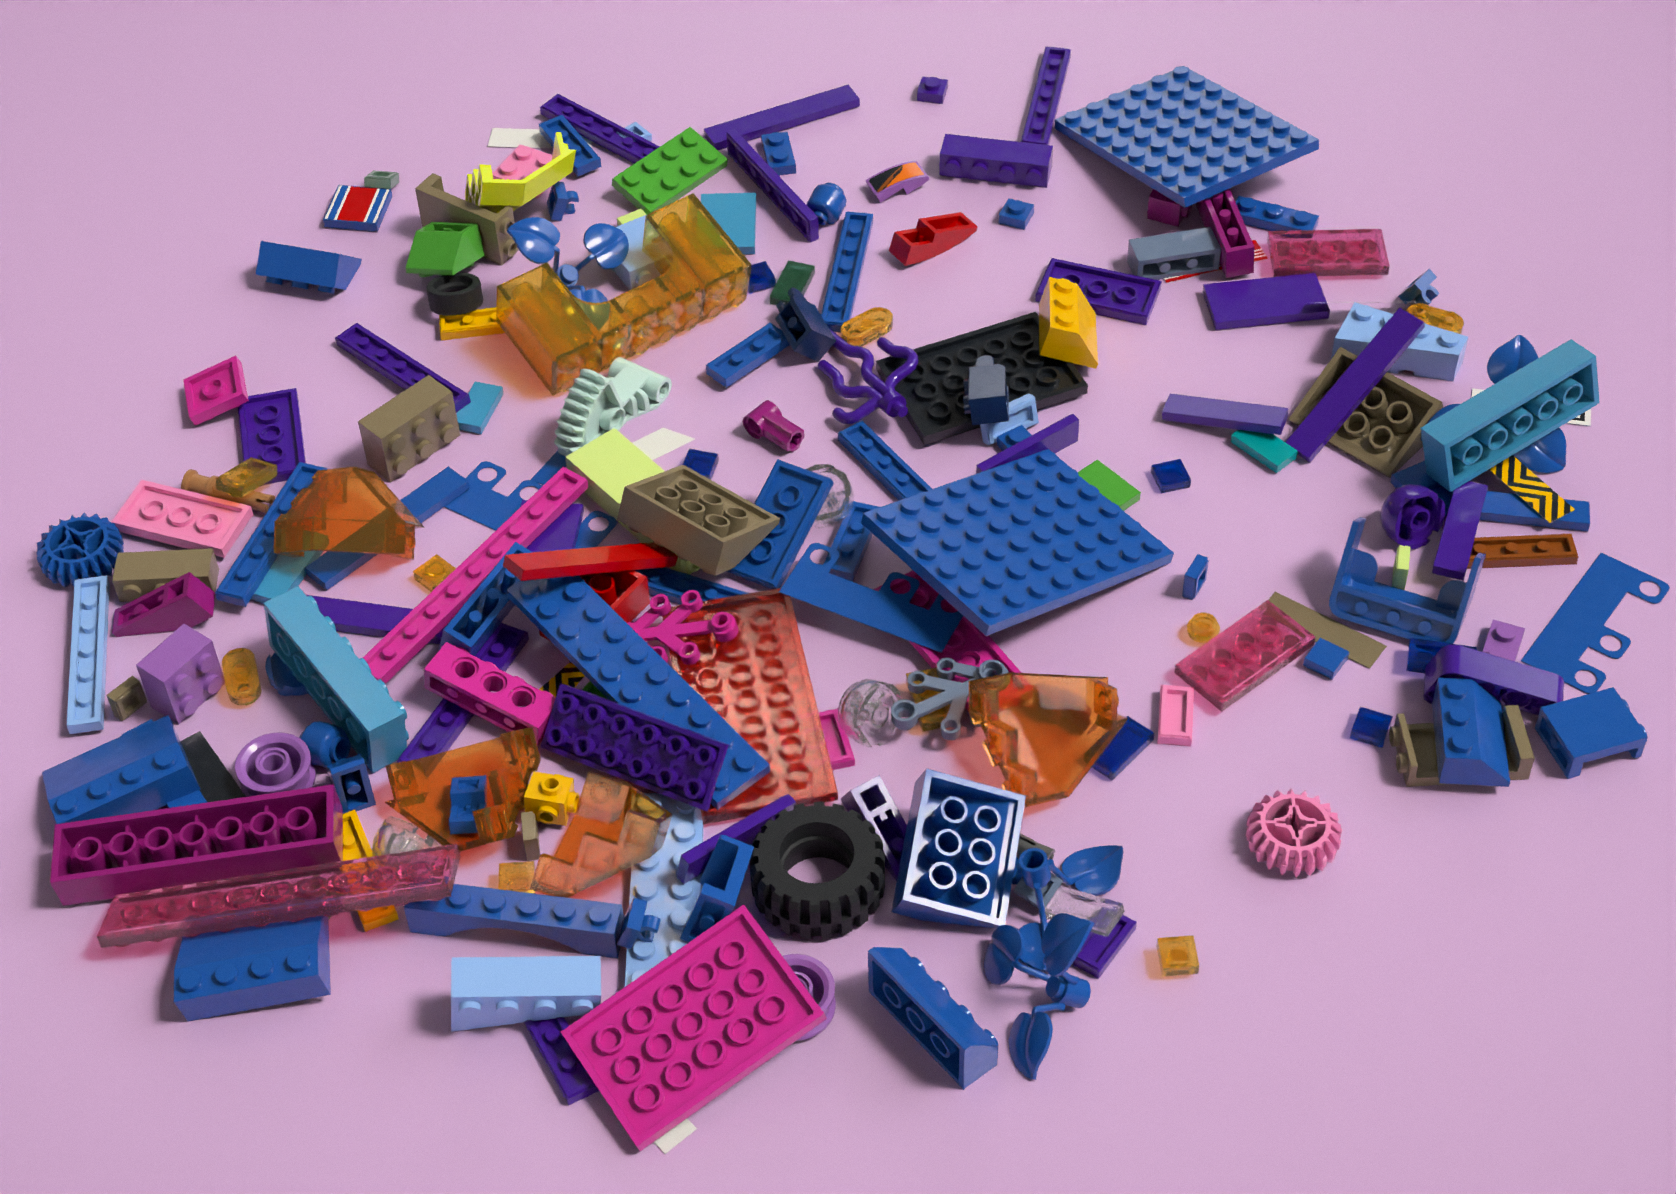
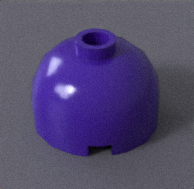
[1380,484,1445,549]

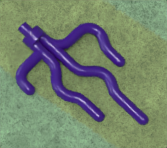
[818,330,918,425]

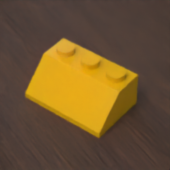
[1039,277,1098,369]

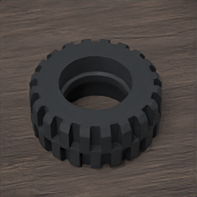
[749,802,885,940]

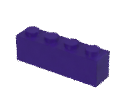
[939,134,1053,188]

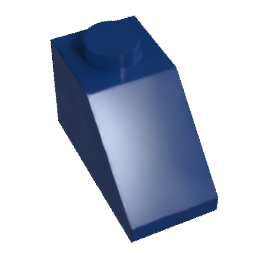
[326,755,376,814]

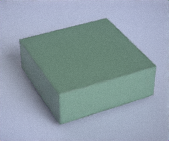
[364,170,399,189]

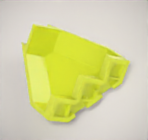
[465,132,576,213]

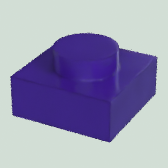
[917,77,948,104]

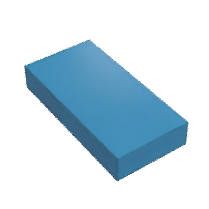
[456,381,504,434]

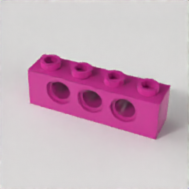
[424,642,556,747]

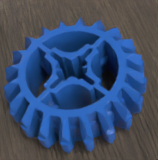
[36,512,124,588]

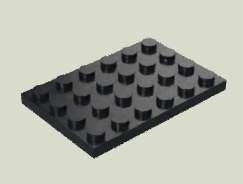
[876,312,1088,445]

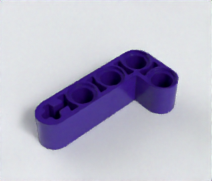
[1423,645,1564,715]

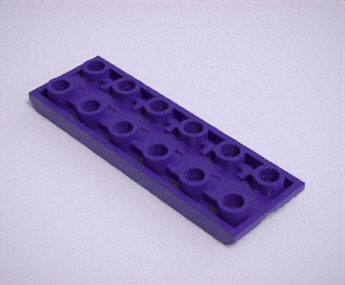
[540,683,729,811]

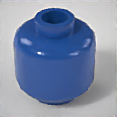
[806,182,847,225]
[299,721,351,768]

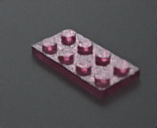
[1267,229,1390,277]
[1174,600,1316,712]

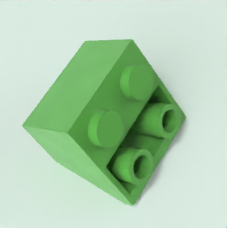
[405,222,484,277]

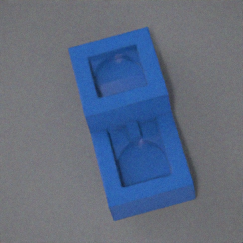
[449,775,487,835]

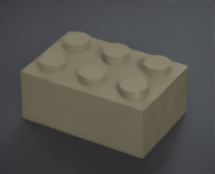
[358,375,460,482]

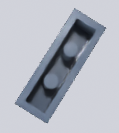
[1127,227,1221,280]

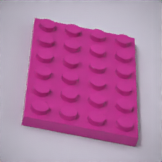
[561,904,827,1151]

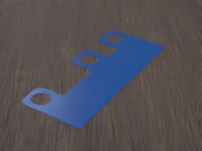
[444,461,618,549]
[779,543,963,653]
[1521,553,1670,694]

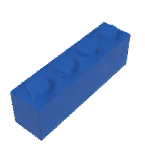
[439,542,532,656]

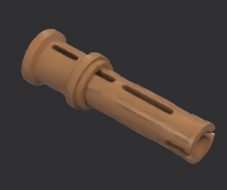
[181,469,275,514]

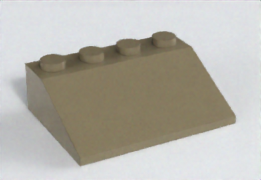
[1289,347,1443,478]
[617,465,780,576]

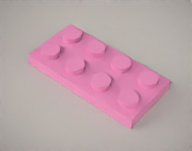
[111,480,253,558]

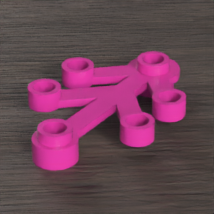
[627,590,739,665]

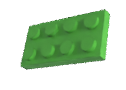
[612,127,728,218]

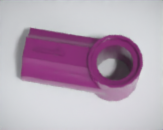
[742,400,804,453]

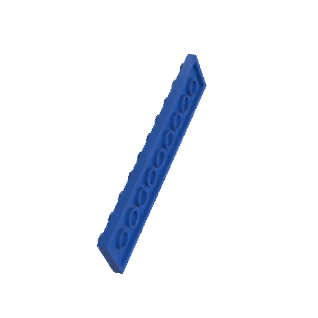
[506,576,770,810]

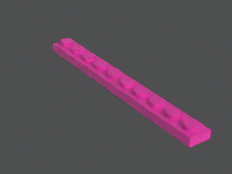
[363,467,588,684]

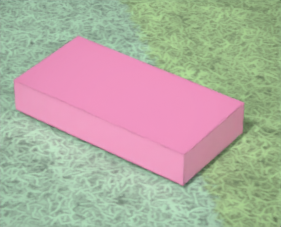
[1157,685,1194,746]

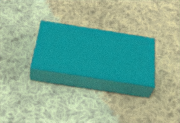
[1231,430,1298,473]

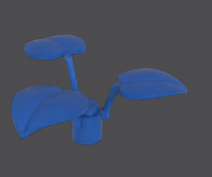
[507,217,629,341]
[1421,335,1567,473]
[1012,845,1124,972]
[984,913,1094,1080]

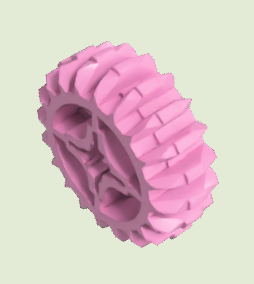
[1246,789,1342,878]

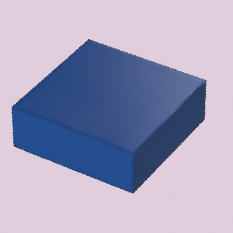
[1182,554,1209,600]
[1303,638,1349,680]

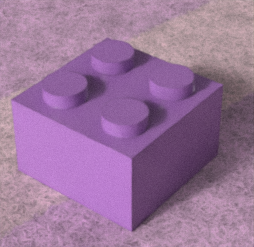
[136,624,226,725]

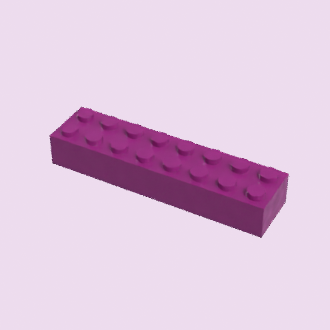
[50,784,343,906]

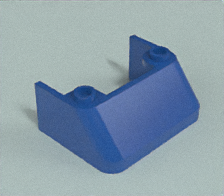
[1329,517,1486,649]

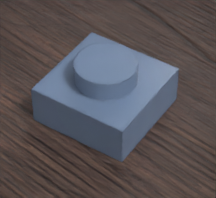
[1013,873,1063,909]

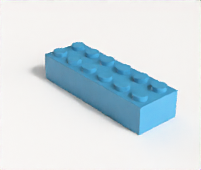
[1420,339,1600,492]
[264,586,409,773]

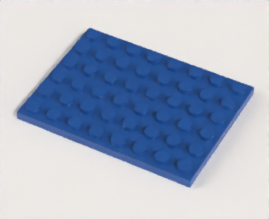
[1054,66,1319,208]
[861,449,1174,636]

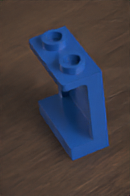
[1535,687,1648,779]
[680,835,754,942]

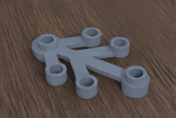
[891,658,1009,741]

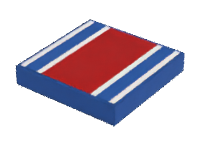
[323,185,393,232]

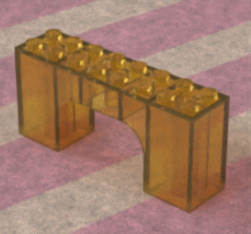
[496,193,752,396]

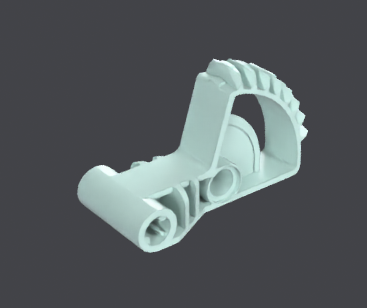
[554,357,672,456]

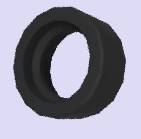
[426,273,483,316]

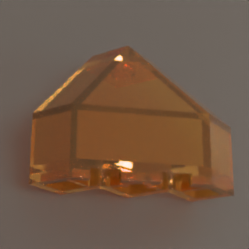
[274,466,425,560]
[969,672,1128,807]
[385,727,541,854]
[530,771,673,898]

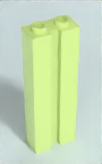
[566,428,700,574]

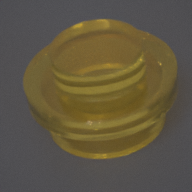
[1187,612,1220,643]

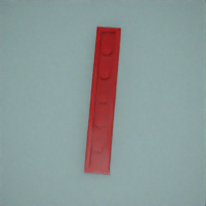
[503,542,678,581]

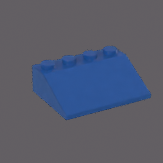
[42,715,200,824]
[891,768,1026,928]
[174,897,331,1021]

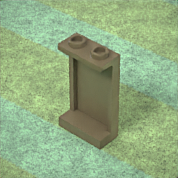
[415,173,518,266]
[1389,705,1535,787]

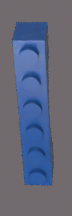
[404,879,624,958]

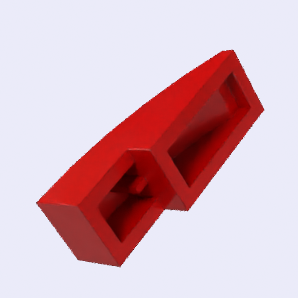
[889,212,978,266]

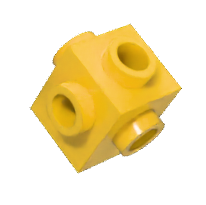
[524,771,579,826]

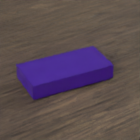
[1072,906,1137,979]

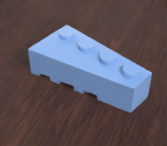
[1331,302,1468,381]
[451,956,601,1032]

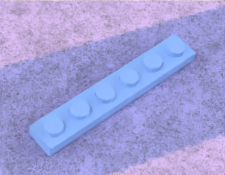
[67,575,110,734]

